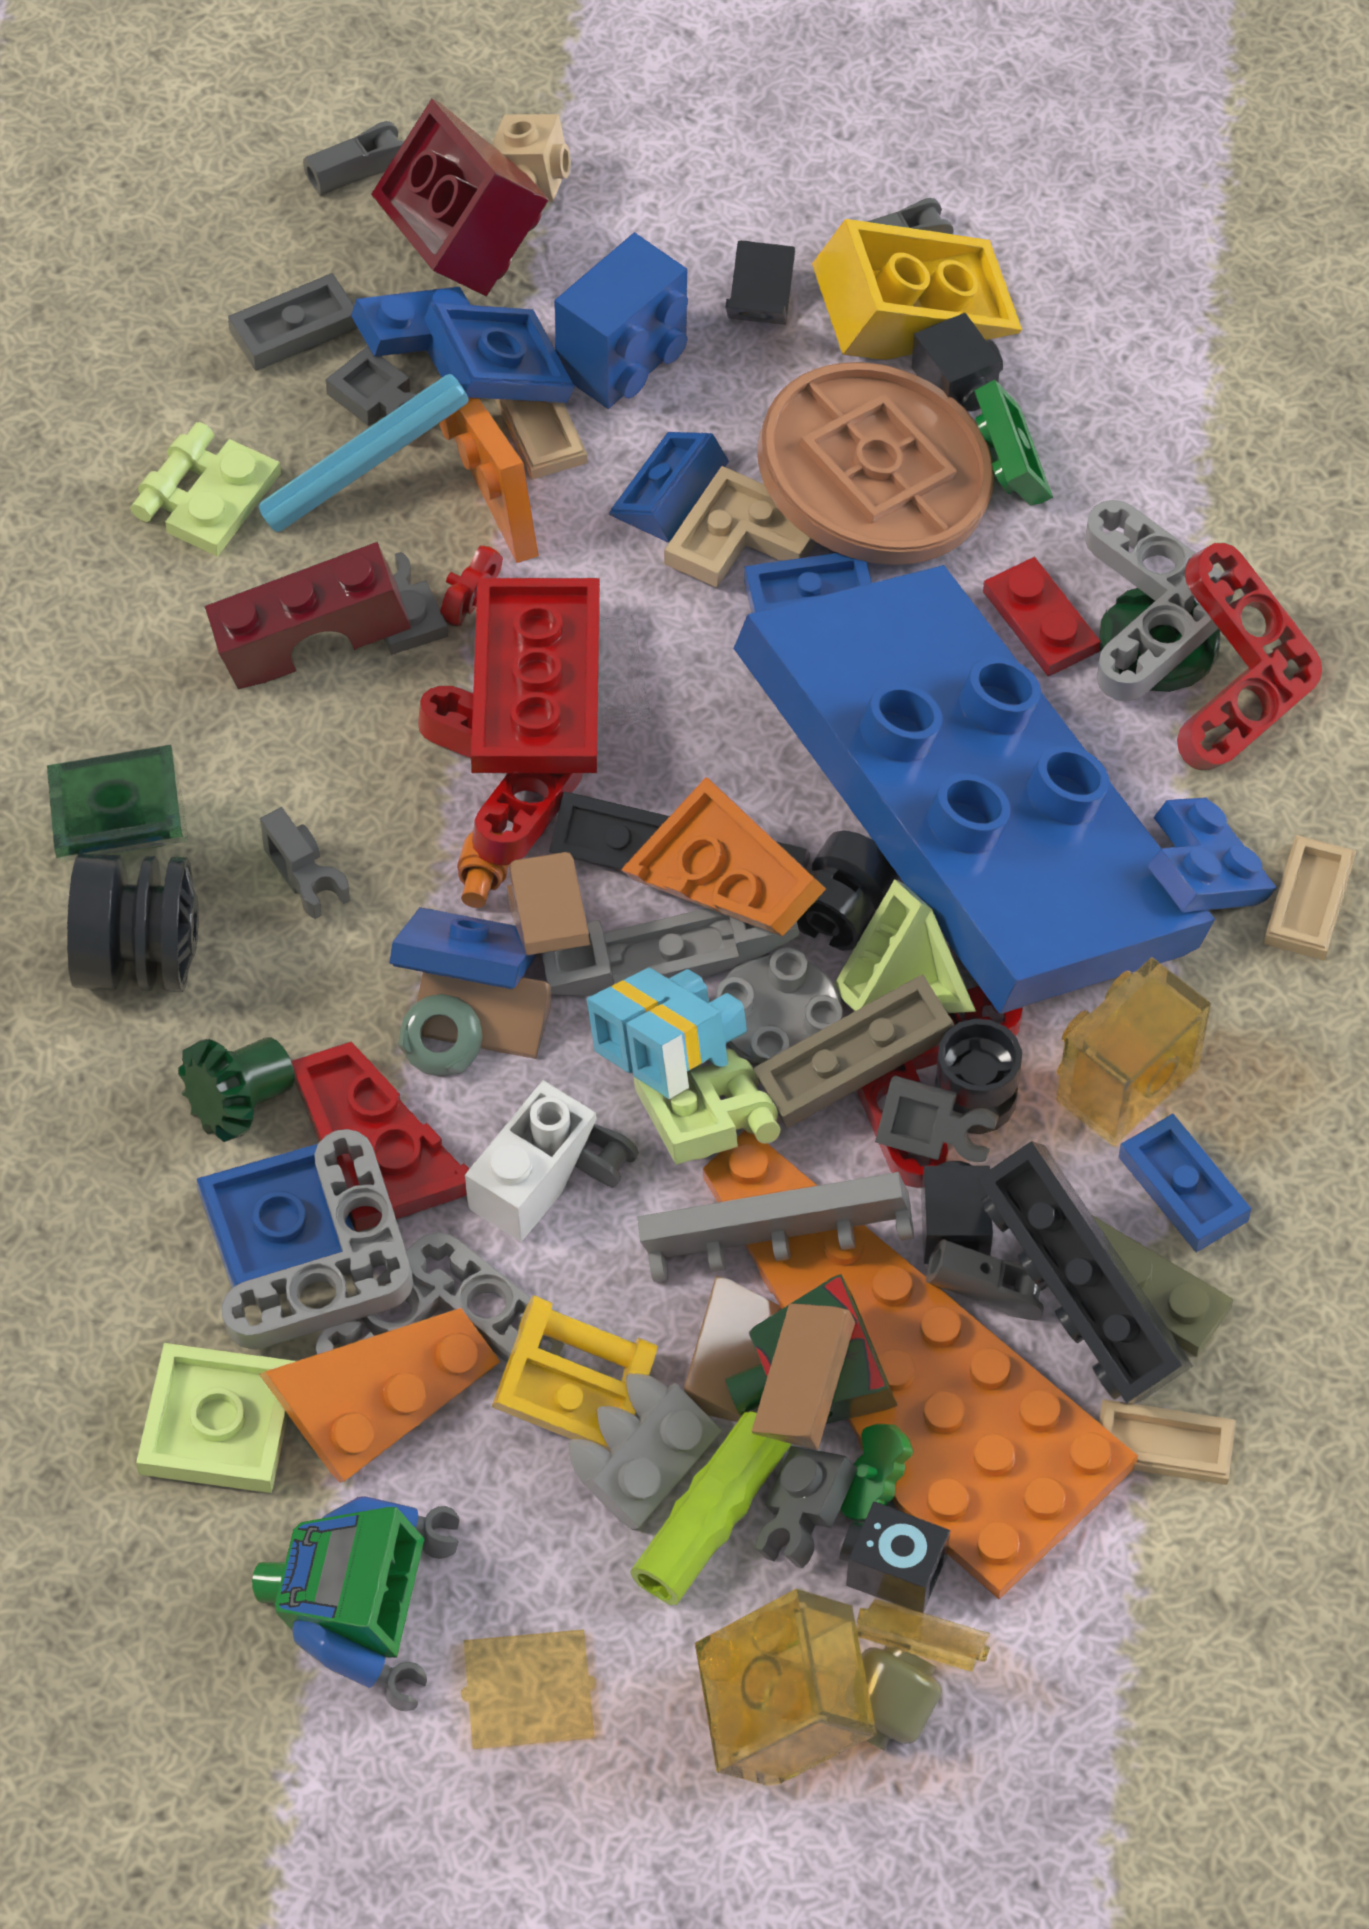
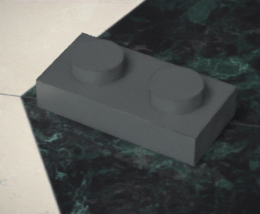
[228,273,358,371]

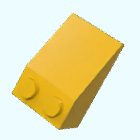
[812,219,1022,360]

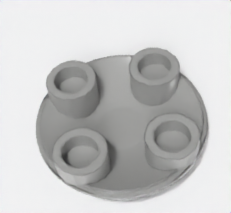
[716,947,842,1065]

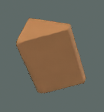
[417,972,551,1059]
[684,1276,780,1422]
[751,1303,855,1450]

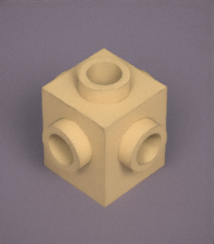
[491,114,571,202]

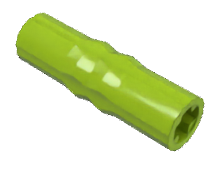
[630,1411,791,1606]

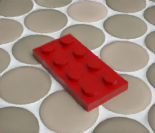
[471,578,600,773]

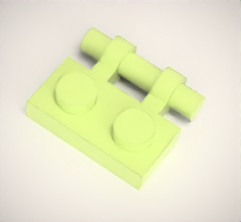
[130,422,281,557]
[633,1049,781,1165]

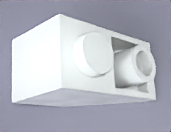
[465,1080,597,1242]

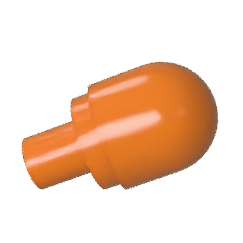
[457,831,509,908]

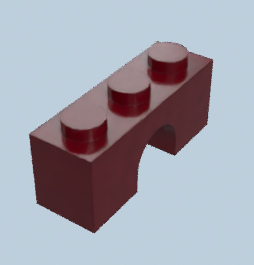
[205,542,412,689]

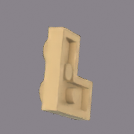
[664,466,817,588]

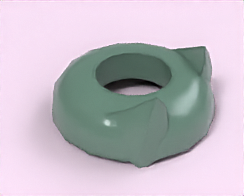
[398,994,483,1076]

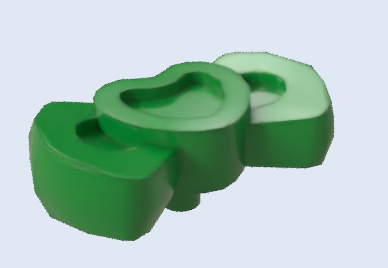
[840,1424,913,1522]

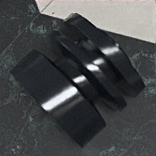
[67,854,199,992]

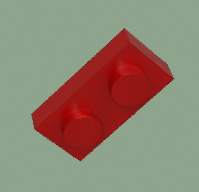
[983,556,1101,677]

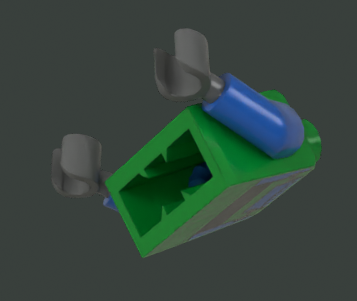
[252,1496,460,1711]

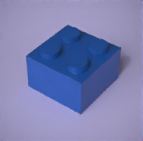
[554,232,688,409]

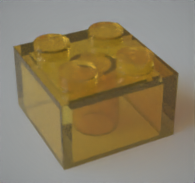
[1056,957,1211,1147]
[694,1588,877,1786]

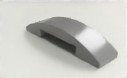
[542,908,800,996]

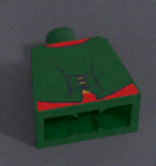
[725,1274,898,1424]

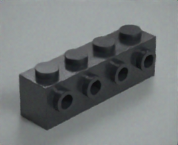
[977,1141,1193,1404]

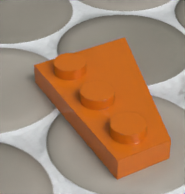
[439,397,539,563]
[621,777,826,936]
[259,1308,500,1483]

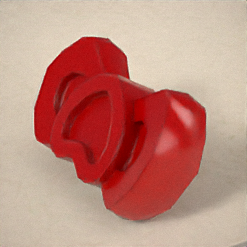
[440,545,503,626]

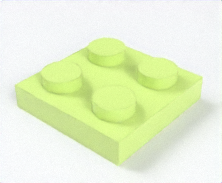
[136,1343,296,1493]

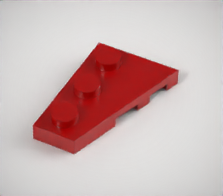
[291,1041,469,1232]

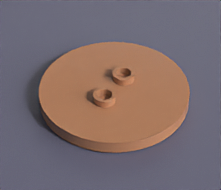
[757,362,994,565]

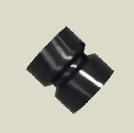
[797,830,899,951]
[935,1019,1022,1134]

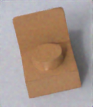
[506,852,590,955]

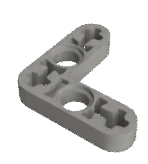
[1085,500,1234,701]
[221,1129,413,1349]
[316,1232,566,1362]

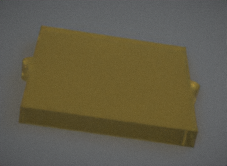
[854,1598,990,1672]
[461,1629,596,1749]

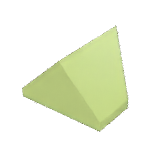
[834,879,976,1013]

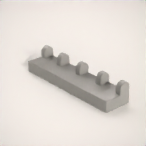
[637,1172,914,1282]

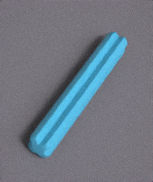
[258,374,469,532]

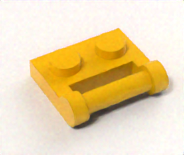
[491,1295,658,1451]

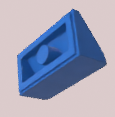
[608,432,729,543]

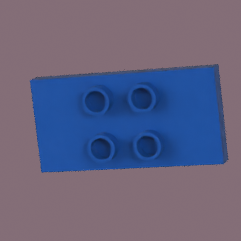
[733,565,1215,1014]

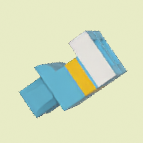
[587,967,747,1099]

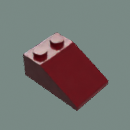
[371,98,549,297]

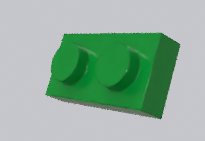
[975,380,1053,506]

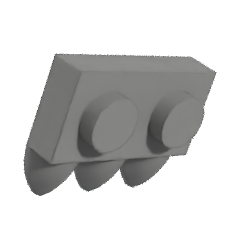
[568,1373,722,1530]

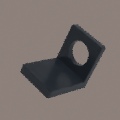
[725,240,796,325]

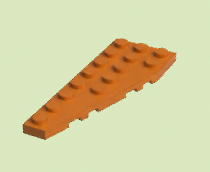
[703,1130,1138,1599]

